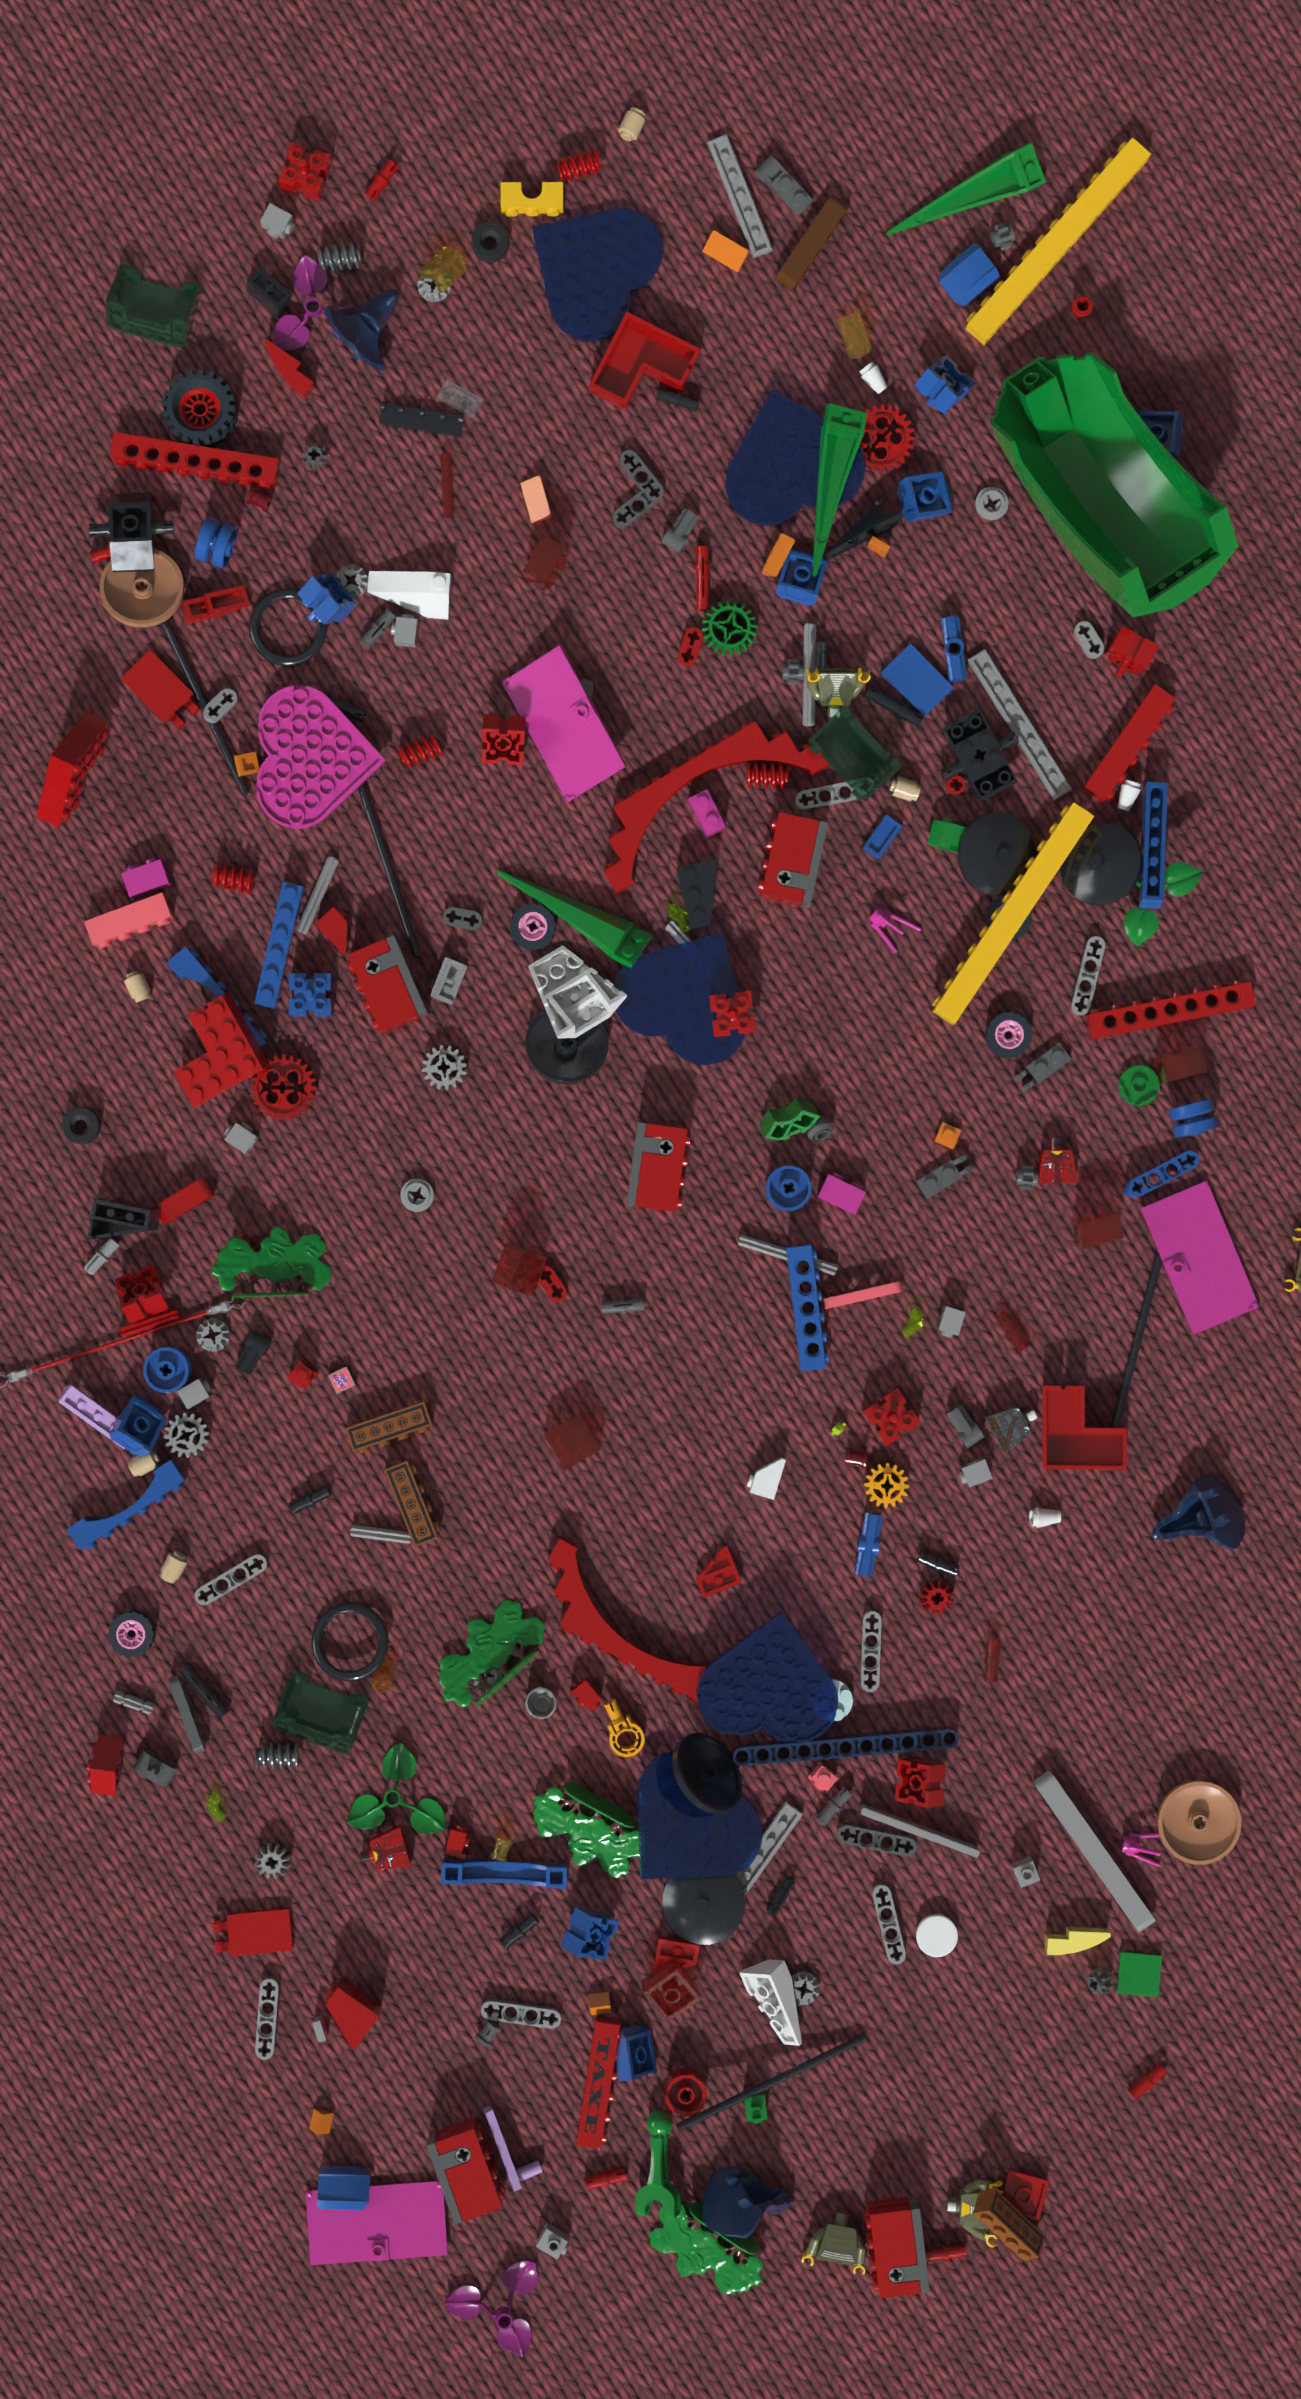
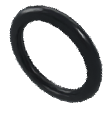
[249,588,327,667]
[311,1602,389,1682]

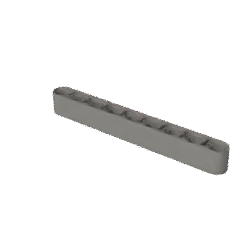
[1033,1770,1156,1933]

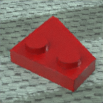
[696,1545,742,1598]
[652,1936,700,1976]

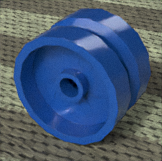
[195,515,238,569]
[1168,1099,1220,1138]
[765,1166,811,1211]
[143,1346,193,1393]

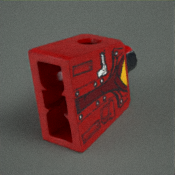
[1037,1138,1078,1184]
[360,1824,412,1870]

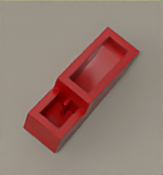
[264,339,315,401]
[181,585,250,625]

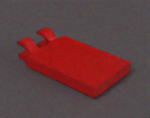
[120,650,200,730]
[212,1907,293,1957]

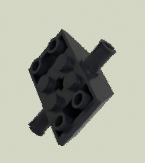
[89,493,174,573]
[939,708,1019,802]

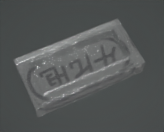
[437,380,483,419]

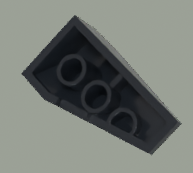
[824,498,903,561]

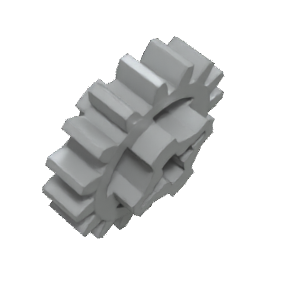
[422,1045,467,1090]
[164,1412,210,1458]

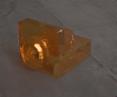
[371,1659,397,1693]

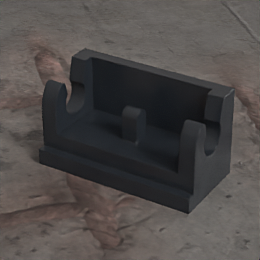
[246,267,292,318]

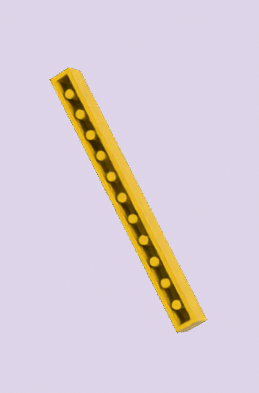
[966,138,1151,345]
[932,802,1094,1025]

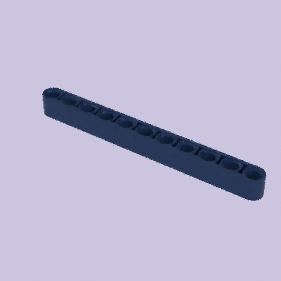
[732,1726,959,1766]

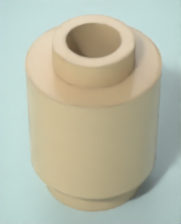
[618,107,645,141]
[889,776,921,801]
[124,971,151,1003]
[127,1450,160,1477]
[159,1551,188,1583]

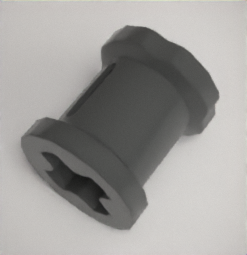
[475,2019,502,2047]

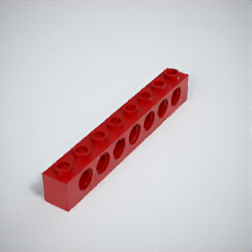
[110,432,280,490]
[1085,979,1256,1040]

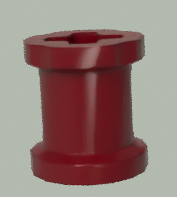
[246,486,273,512]
[844,1448,868,1470]

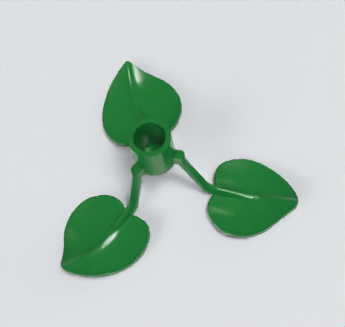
[1124,862,1203,947]
[347,1743,446,1834]

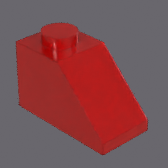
[315,907,349,956]

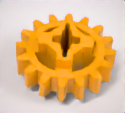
[864,1462,909,1508]

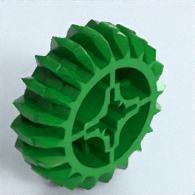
[701,600,758,657]

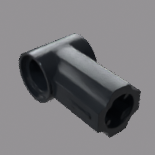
[235,1330,272,1375]

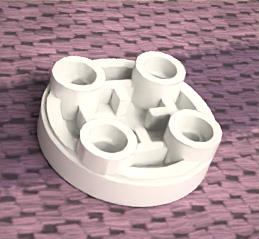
[916,1913,958,1957]

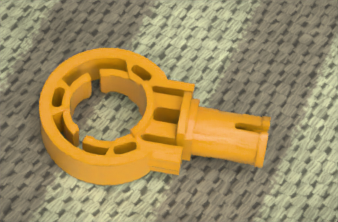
[603,1699,645,1757]

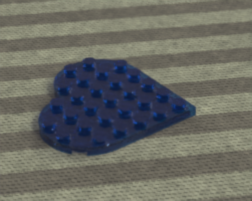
[532,208,663,342]
[725,390,865,526]
[614,932,745,1065]
[696,1611,838,1743]
[637,1751,762,1879]

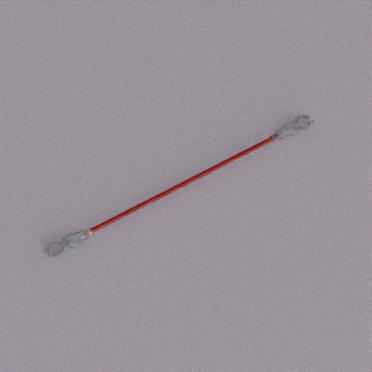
[0,1298,247,1387]

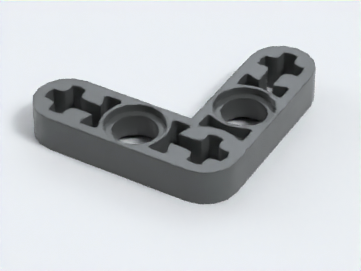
[613,450,664,529]

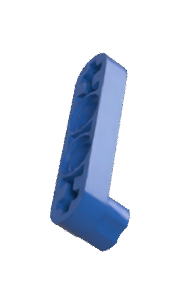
[1123,1151,1200,1199]

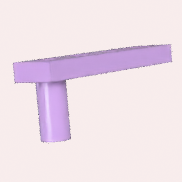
[58,1384,125,1449]
[483,2106,543,2192]

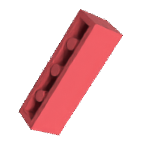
[84,893,174,948]

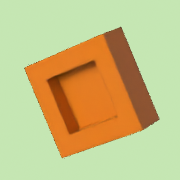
[867,536,891,558]
[234,752,260,777]
[934,1122,961,1149]

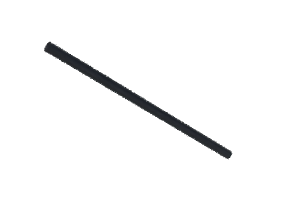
[161,619,250,796]
[357,783,421,957]
[1111,1255,1162,1427]
[676,2033,867,2132]

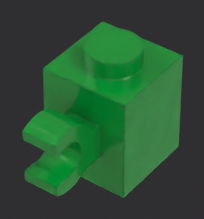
[744,2091,767,2124]

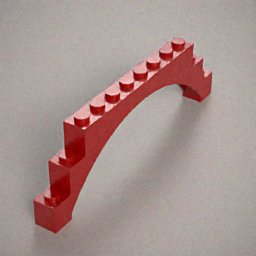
[603,721,830,895]
[548,1537,778,1705]

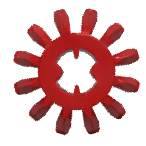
[919,1580,954,1615]

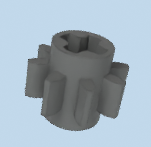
[990,222,1015,251]
[302,443,328,471]
[782,659,804,685]
[1015,1165,1039,1190]
[1087,1968,1113,1995]

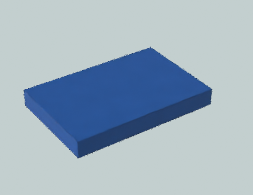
[880,643,954,716]

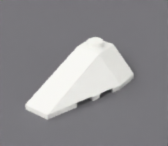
[367,571,452,620]
[740,1959,802,2046]

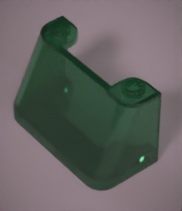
[106,263,201,348]
[808,705,902,801]
[272,1671,370,1755]

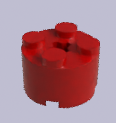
[665,2068,707,2117]

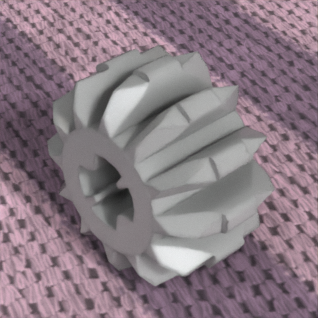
[255,1843,291,1879]

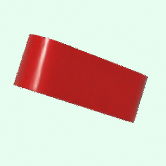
[153,1177,215,1226]

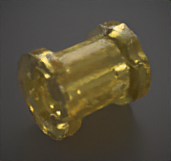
[490,1835,514,1862]

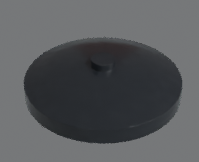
[957,812,1036,896]
[1060,823,1143,906]
[525,1009,609,1085]
[672,1733,742,1814]
[662,1859,746,1945]

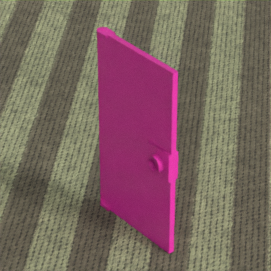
[502,645,627,803]
[1140,1181,1260,1335]
[305,2180,448,2265]

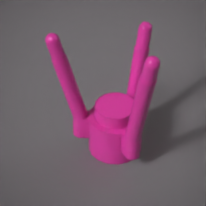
[869,907,922,953]
[1121,1832,1161,1867]

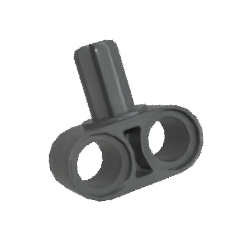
[133,1749,177,1787]

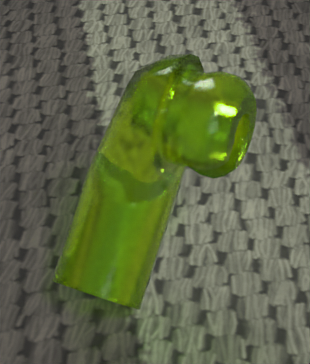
[667,904,690,932]
[901,1309,923,1339]
[206,1792,227,1824]

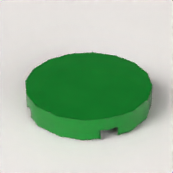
[1118,1065,1160,1106]

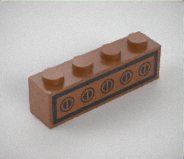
[345,1401,433,1454]
[384,1459,441,1547]
[973,2189,1045,2261]

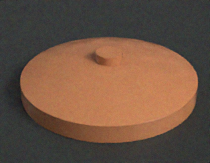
[100,549,184,627]
[1157,1780,1241,1865]

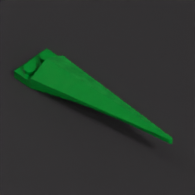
[885,142,1046,235]
[812,403,867,577]
[497,870,652,968]

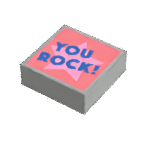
[328,1366,356,1394]
[312,2015,328,2043]

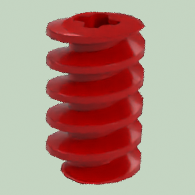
[556,148,602,185]
[398,733,443,771]
[746,762,789,791]
[211,861,257,895]

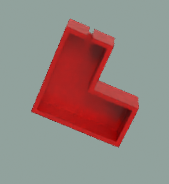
[589,311,701,411]
[36,710,110,828]
[174,993,270,1108]
[1042,1384,1127,1470]

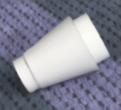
[859,361,888,394]
[1117,779,1141,811]
[1029,1508,1061,1528]

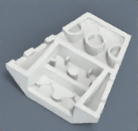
[528,945,627,1038]

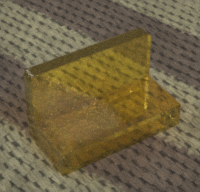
[419,247,467,293]
[837,308,871,360]

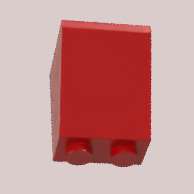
[326,1977,382,2050]

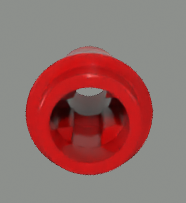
[1072,296,1093,319]

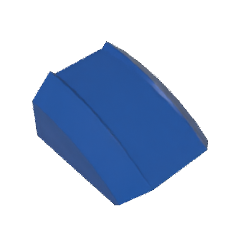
[939,243,1000,306]
[1136,411,1183,457]
[897,472,953,522]
[775,549,828,606]
[109,1395,167,1456]
[617,2024,657,2081]
[317,2165,370,2210]

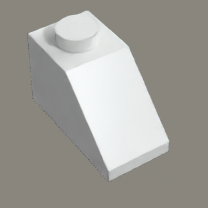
[747,1457,786,1500]

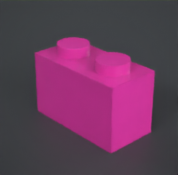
[688,789,726,839]
[121,858,171,899]
[817,1172,866,1215]

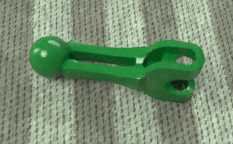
[635,2110,681,2220]

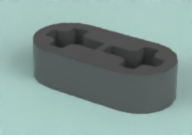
[443,907,482,931]

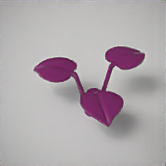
[274,255,353,350]
[444,2260,538,2357]

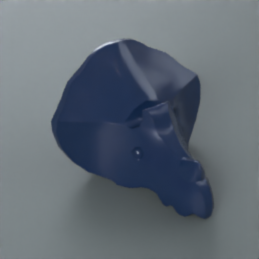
[324,289,399,371]
[1152,1474,1246,1550]
[702,2167,795,2238]

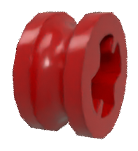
[946,776,966,795]

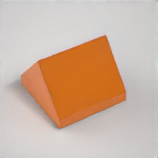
[588,1991,612,2015]
[309,2108,334,2135]

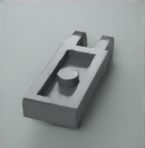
[1014,1043,1072,1092]
[915,1153,975,1199]

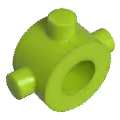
[831,1421,847,1436]

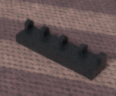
[379,401,464,438]

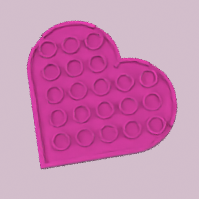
[256,686,387,829]

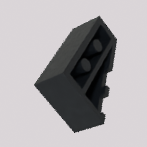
[676,859,717,931]
[87,1198,161,1240]

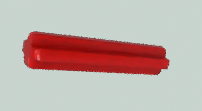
[119,1308,179,1337]

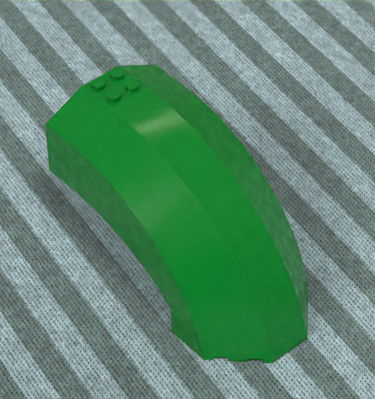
[990,353,1239,617]

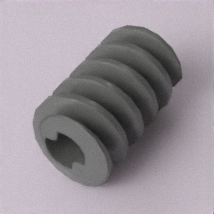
[317,242,362,272]
[256,1742,300,1770]

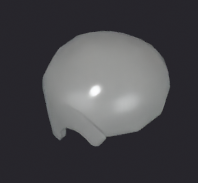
[525,1687,557,1719]

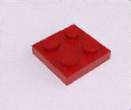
[1002,2168,1049,2221]

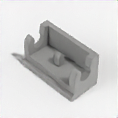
[430,957,467,1005]

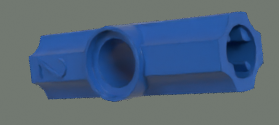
[941,616,967,682]
[854,1512,883,1577]

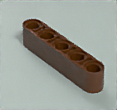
[775,195,849,291]

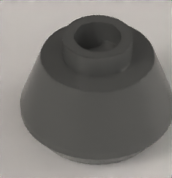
[807,1116,834,1142]

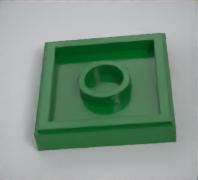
[1116,1951,1162,1997]

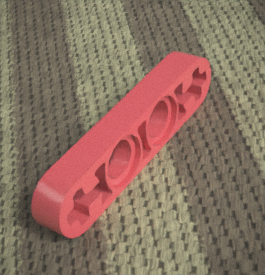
[822,1281,903,1309]

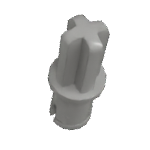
[84,1237,120,1275]

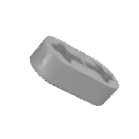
[1073,621,1104,659]
[203,689,237,723]

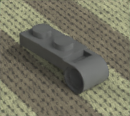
[755,156,814,216]

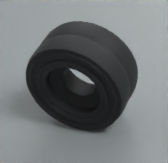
[471,222,509,263]
[61,1107,101,1144]

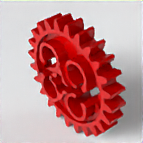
[855,404,916,474]
[249,1054,318,1122]

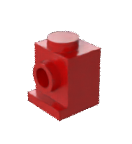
[287,1360,319,1389]
[570,1677,602,1712]
[445,1824,470,1859]

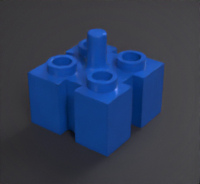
[914,355,976,414]
[297,573,359,625]
[289,973,333,1017]
[561,1907,620,1960]

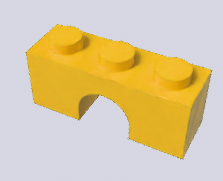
[501,182,564,217]

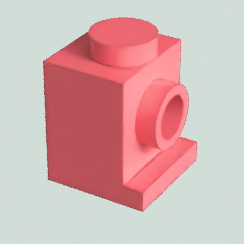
[808,1761,838,1791]

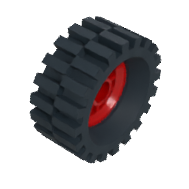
[161,369,238,448]

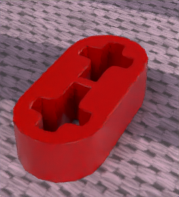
[678,627,703,667]
[537,1266,567,1302]

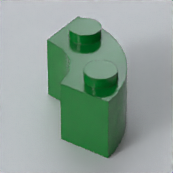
[927,818,966,854]
[759,1098,820,1140]

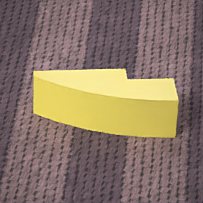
[1044,1926,1111,1955]

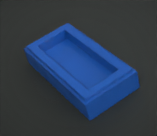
[862,814,903,860]

